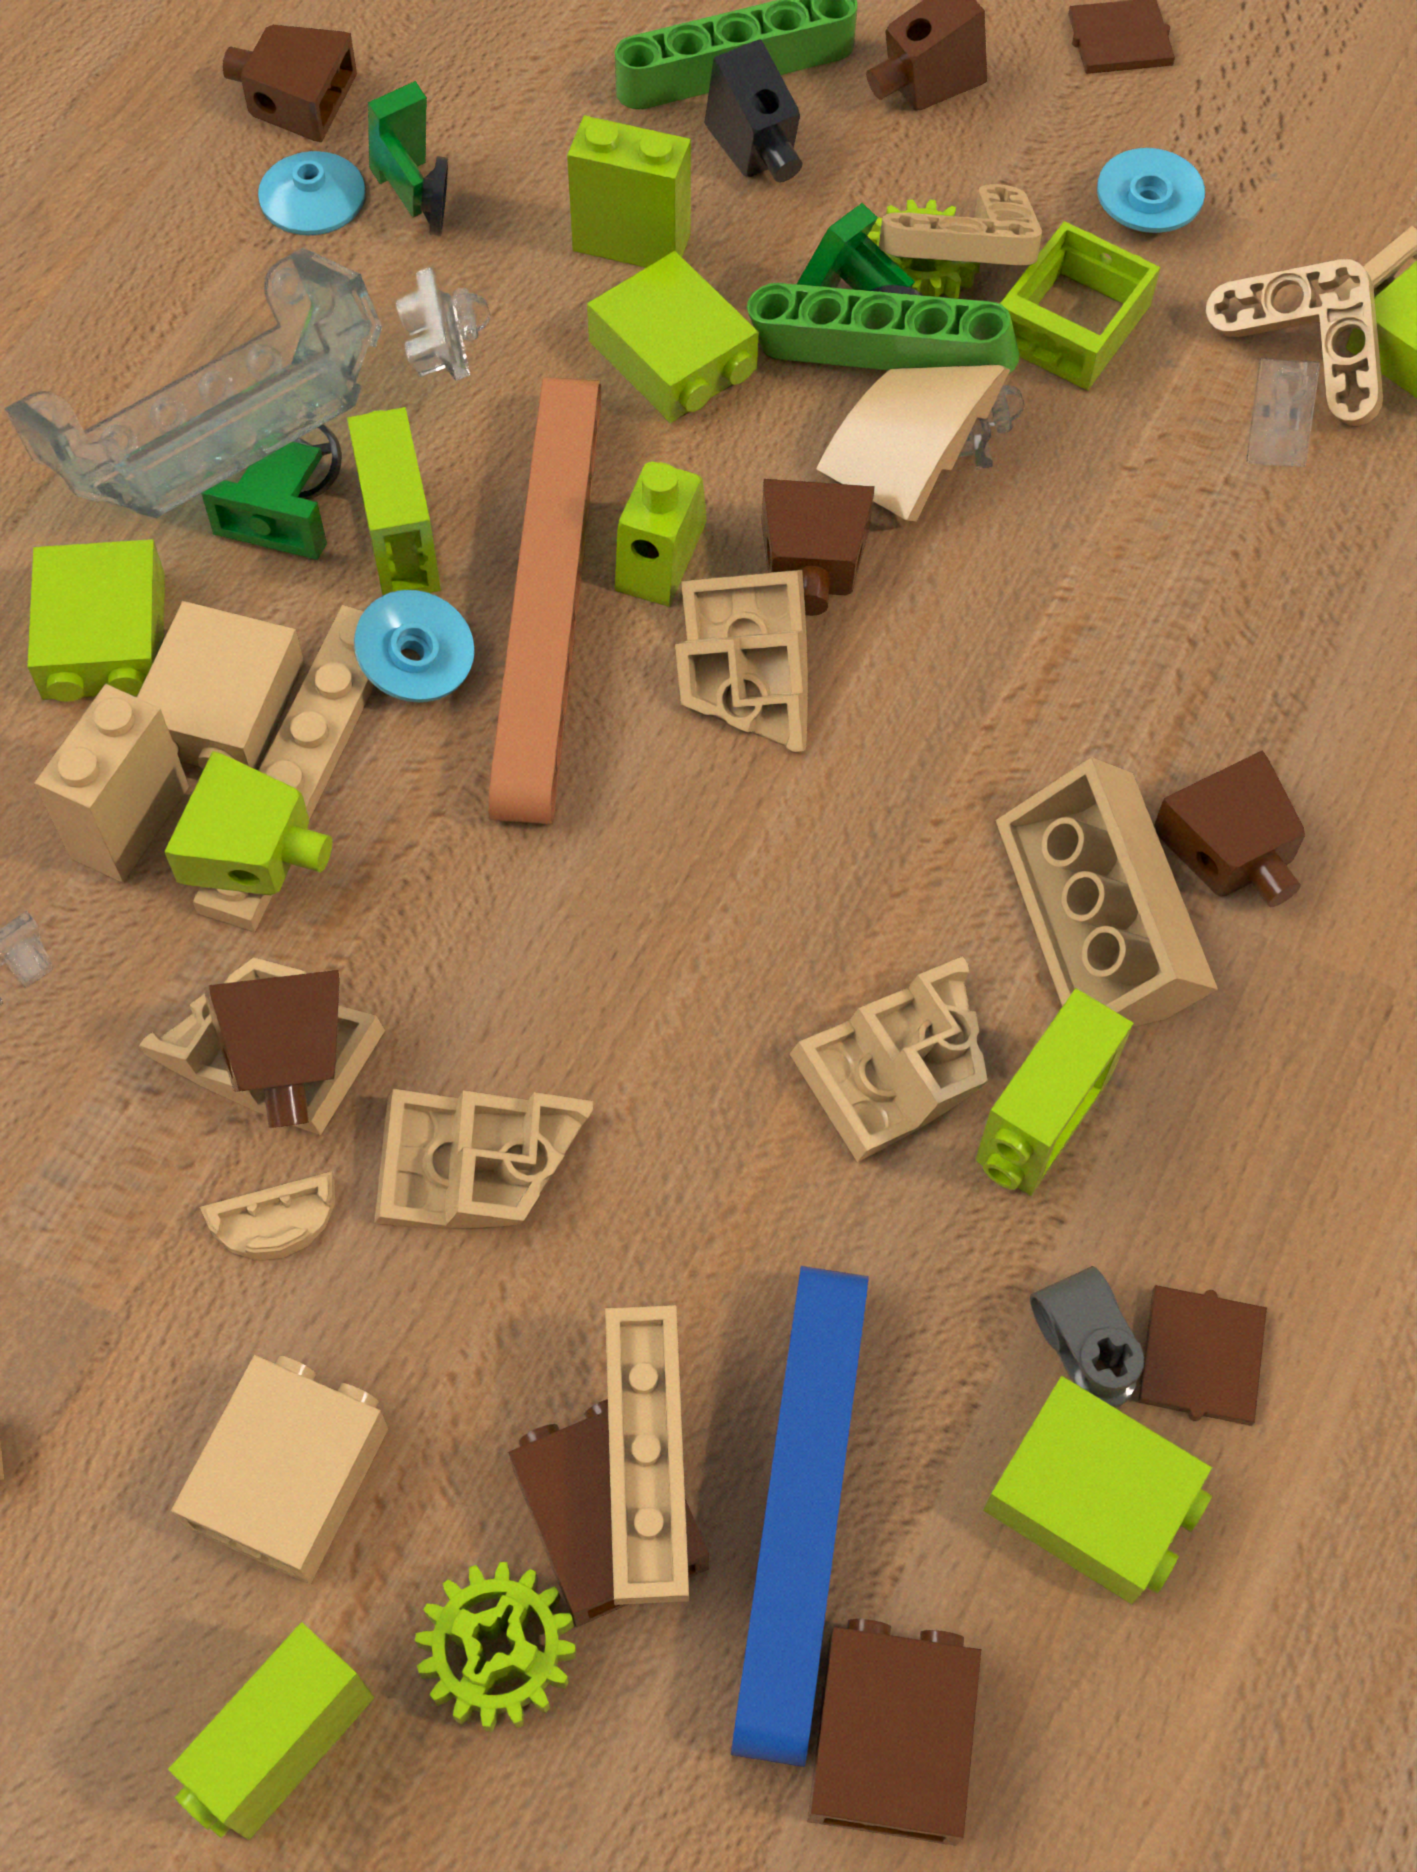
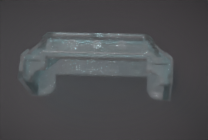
[4,248,382,518]

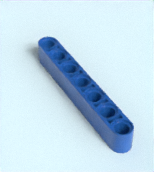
[731,1266,869,1767]

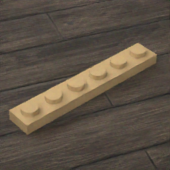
[193,605,375,932]

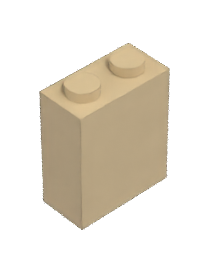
[137,601,304,770]
[34,684,189,883]
[171,1355,388,1585]

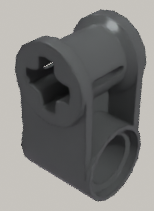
[1030,1266,1144,1408]

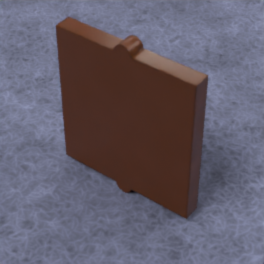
[1068,0,1175,74]
[1138,1285,1267,1426]

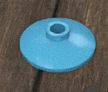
[1097,148,1205,233]
[258,151,366,235]
[354,590,474,702]

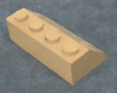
[996,757,1218,1027]

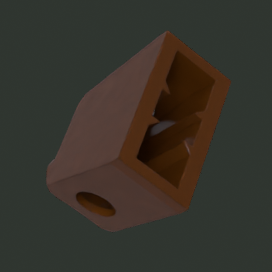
[866,0,987,110]
[223,24,357,143]
[761,479,875,616]
[1154,750,1305,907]
[204,970,340,1128]

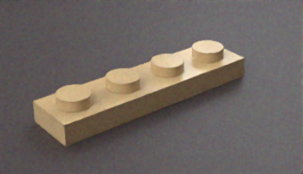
[605,1305,689,1605]

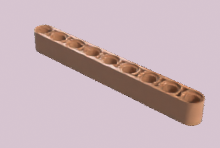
[489,377,601,824]

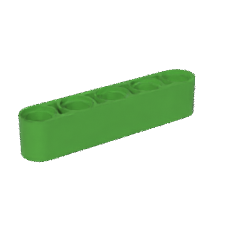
[615,0,858,109]
[747,283,1020,375]

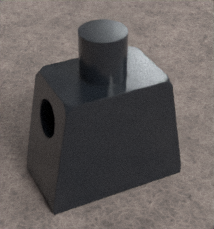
[704,39,803,182]

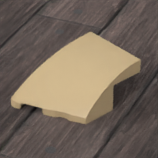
[816,365,1010,522]
[675,570,808,752]
[790,956,988,1162]
[139,957,385,1135]
[374,1089,593,1228]

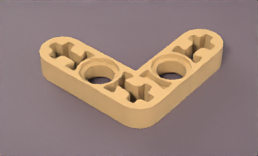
[879,184,1042,265]
[1206,259,1383,426]

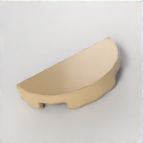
[1333,226,1417,301]
[200,1171,335,1260]

